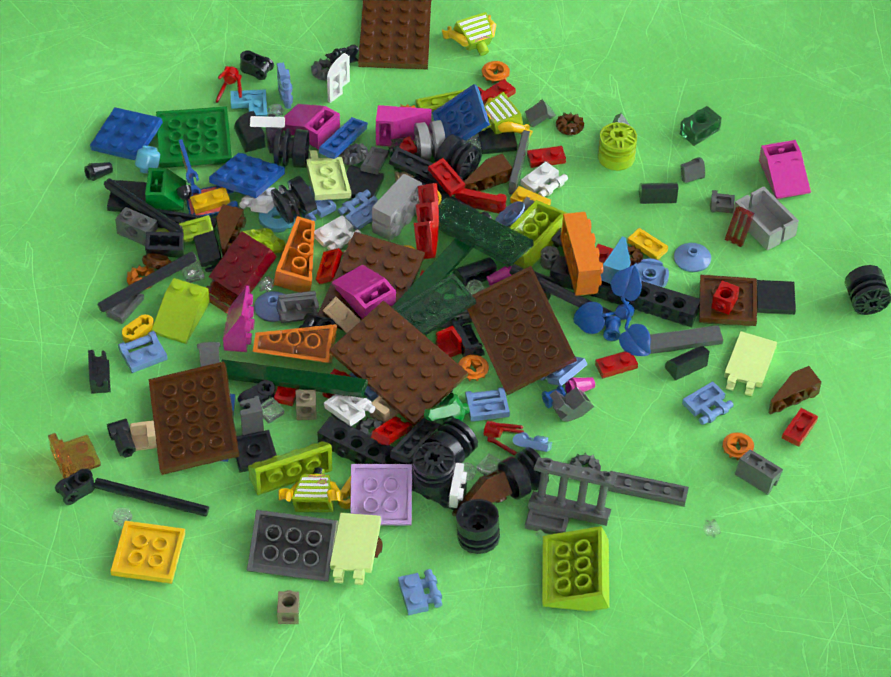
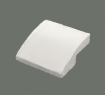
[327,53,350,103]

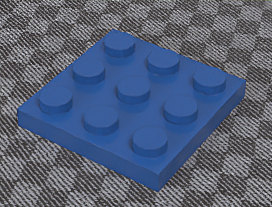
[432,84,490,141]
[90,107,163,160]
[209,153,285,198]

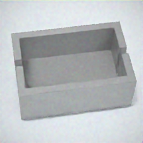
[372,174,422,241]
[733,187,799,251]

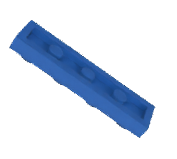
[319,117,368,159]

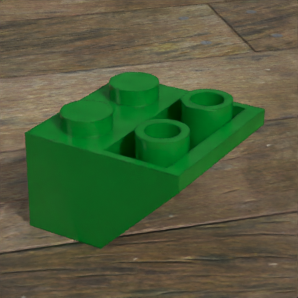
[145,168,187,210]

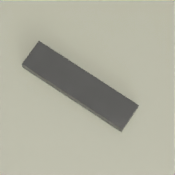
[508,130,530,195]
[650,325,723,354]
[608,471,689,507]

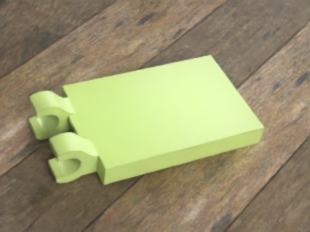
[306,150,351,200]
[724,332,777,396]
[330,513,381,585]

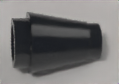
[84,162,113,181]

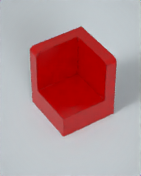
[435,326,462,358]

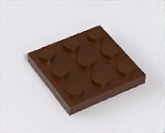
[699,275,757,326]

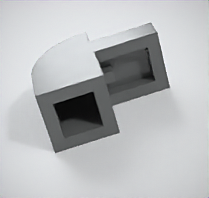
[550,387,594,422]

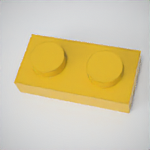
[510,186,551,205]
[190,187,230,214]
[627,228,668,260]

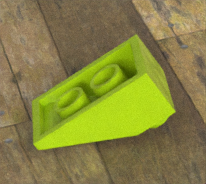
[151,278,210,344]

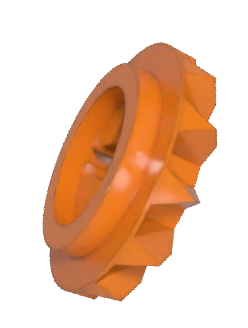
[482,61,510,83]
[127,265,154,290]
[458,355,489,382]
[722,432,754,460]

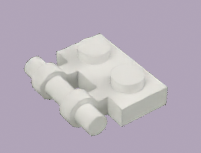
[521,162,568,197]
[239,188,279,213]
[314,215,360,251]
[324,394,375,426]

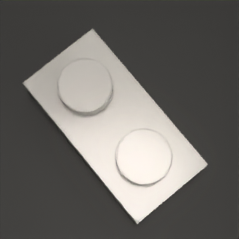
[449,463,467,508]

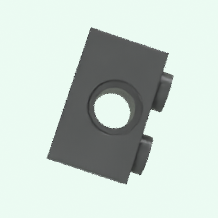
[115,207,158,246]

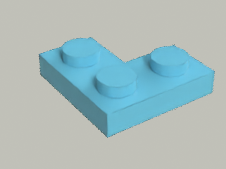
[230,89,267,117]

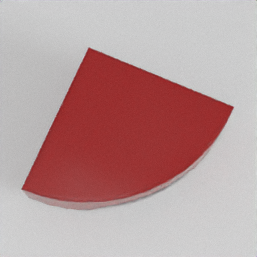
[399,136,417,154]

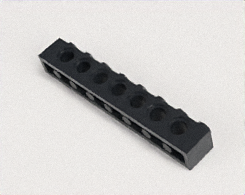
[550,255,701,327]
[317,416,467,510]

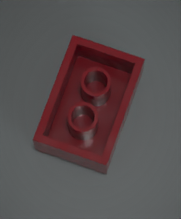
[209,231,277,298]

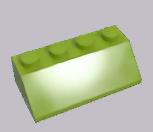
[494,200,567,269]
[248,441,332,495]

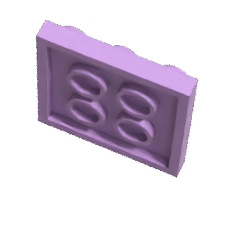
[351,464,412,526]

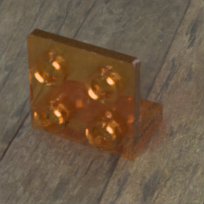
[48,433,101,479]

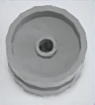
[414,120,445,161]

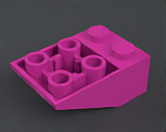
[280,104,340,149]
[376,105,432,147]
[759,140,811,199]
[331,265,396,319]
[223,286,255,352]

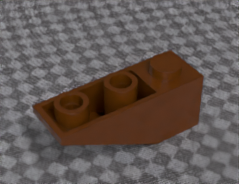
[464,154,512,192]
[216,204,246,257]
[768,366,822,414]
[452,470,513,516]

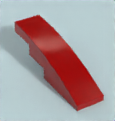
[414,183,439,259]

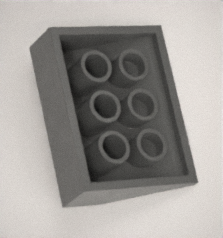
[247,510,339,582]

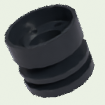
[272,127,310,168]
[435,134,482,182]
[270,176,317,224]
[844,265,891,315]
[425,418,478,470]
[412,442,455,496]
[497,447,549,500]
[456,499,500,554]

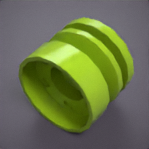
[598,122,637,171]

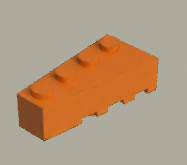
[274,216,315,293]
[253,325,337,363]

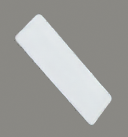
[250,116,285,128]

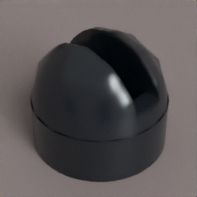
[176,185,192,200]

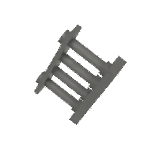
[528,457,617,526]

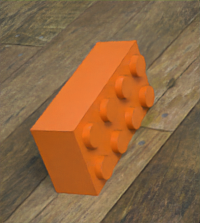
[560,212,603,296]

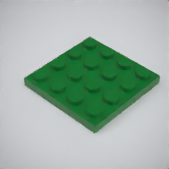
[156,106,232,168]

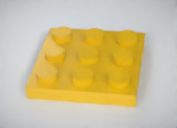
[111,521,185,584]

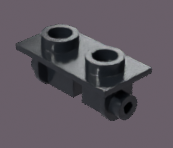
[325,45,359,64]

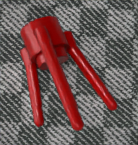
[216,66,242,103]
[483,421,524,456]

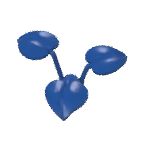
[573,265,651,356]

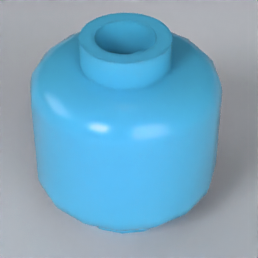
[135,146,160,174]

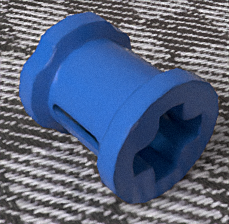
[603,316,621,341]
[542,386,566,408]

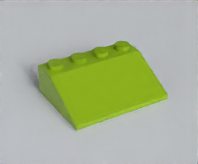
[542,526,609,611]

